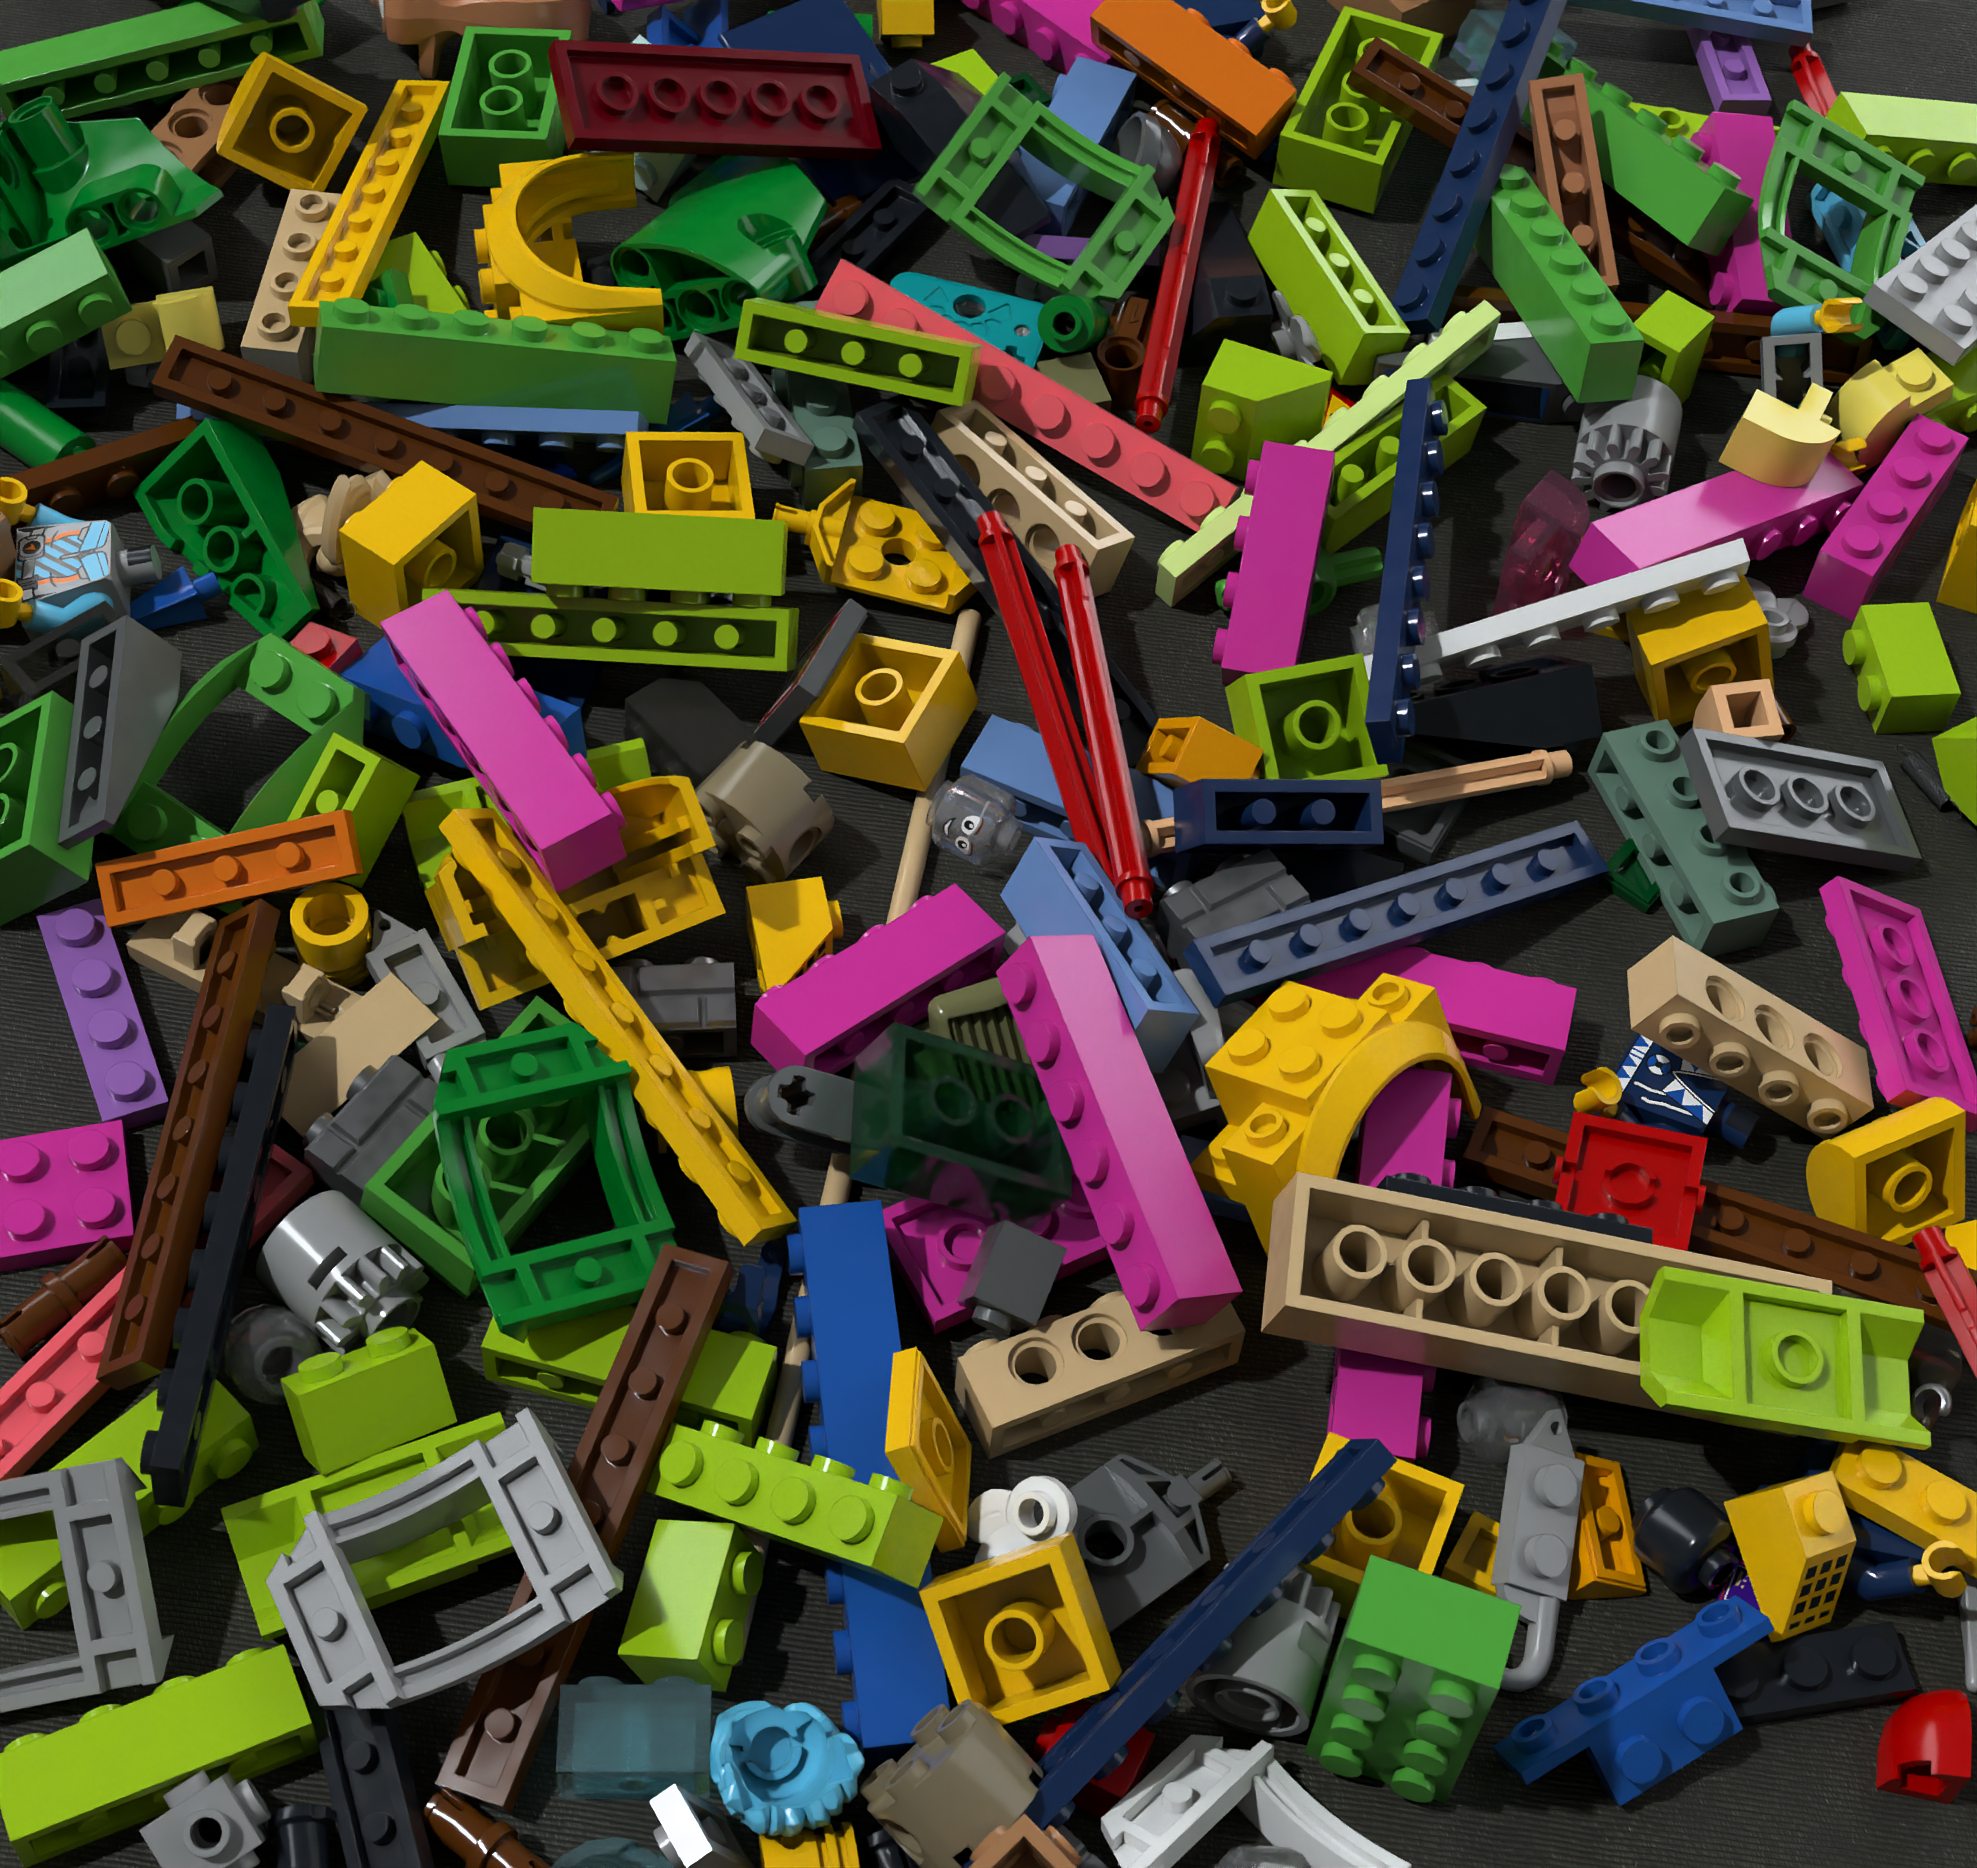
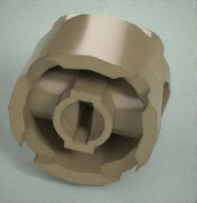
[694,741,835,885]
[859,1699,1044,1868]

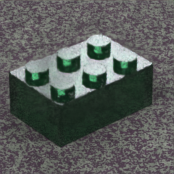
[849,1022,1072,1230]

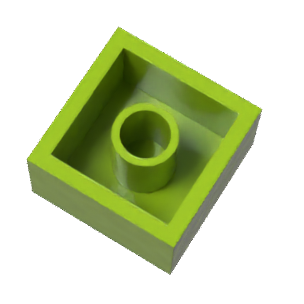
[1225,653,1389,780]

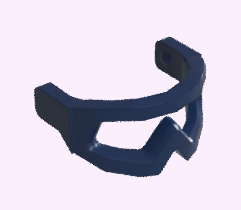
[712,1241,787,1339]

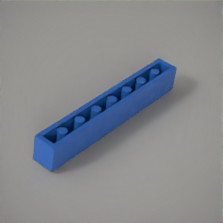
[786,1200,950,1771]

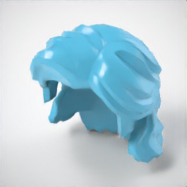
[710,1701,865,1838]

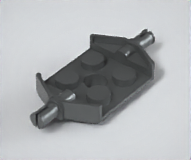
[1034,1453,1232,1635]

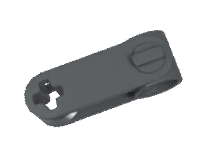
[744,1065,947,1176]

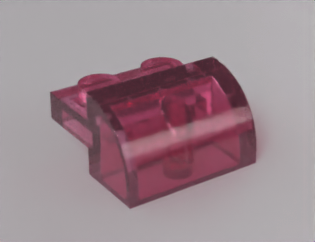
[1491,470,1590,617]

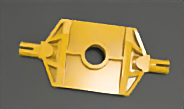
[772,478,978,614]

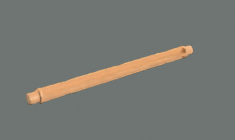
[1140,749,1573,858]

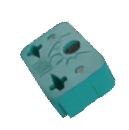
[890,272,1050,417]

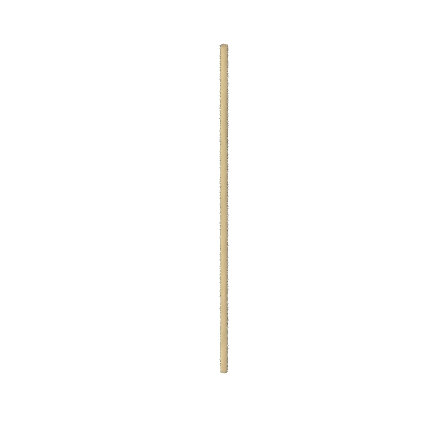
[733,609,982,1666]

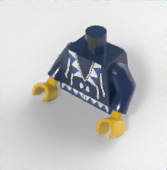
[1573,1033,1760,1150]

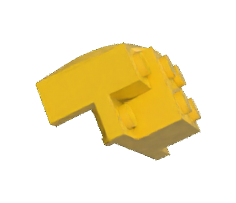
[474,151,664,336]
[424,776,726,1011]
[1190,972,1482,1258]

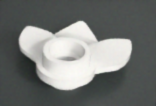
[967,1476,1078,1564]

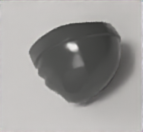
[1108,111,1184,200]

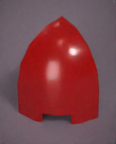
[1876,1688,1972,1804]

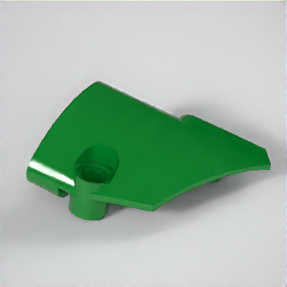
[0,96,224,272]
[610,155,828,341]

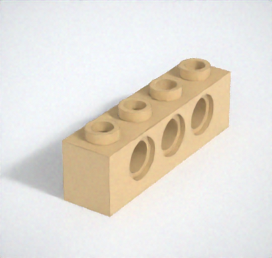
[240,189,342,384]
[931,399,1135,597]
[1627,935,1874,1140]
[954,1291,1246,1459]

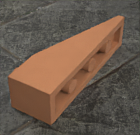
[1527,73,1619,294]

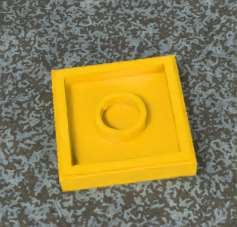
[885,1347,972,1553]

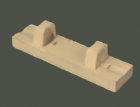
[126,910,362,1044]

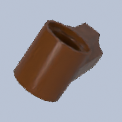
[1095,296,1154,410]

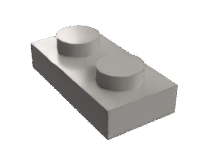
[649,1784,755,1868]

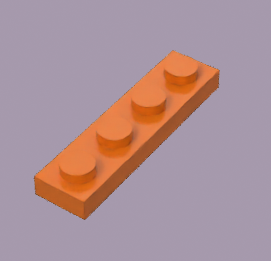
[95,809,364,928]

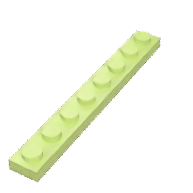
[1155,300,1501,608]

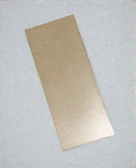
[282,972,439,1138]

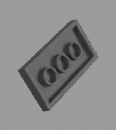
[1678,727,1922,873]

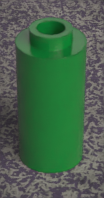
[1037,295,1110,353]
[0,380,96,468]

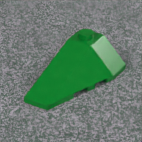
[132,418,320,641]

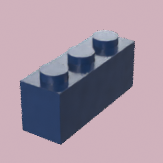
[1173,779,1384,853]

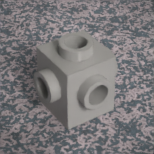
[139,1770,271,1868]

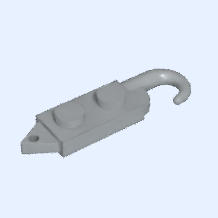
[366,910,486,1085]
[1491,1409,1585,1692]

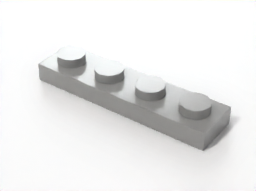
[684,331,814,466]

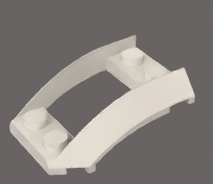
[1101,1735,1411,1868]

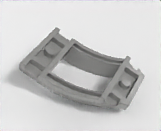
[266,1407,624,1710]
[0,1457,174,1713]

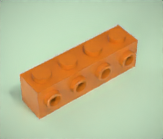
[1090,0,1297,161]

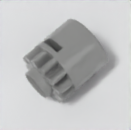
[1571,374,1683,511]
[256,1190,429,1356]
[1185,1564,1341,1737]

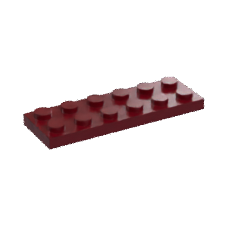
[547,39,882,160]

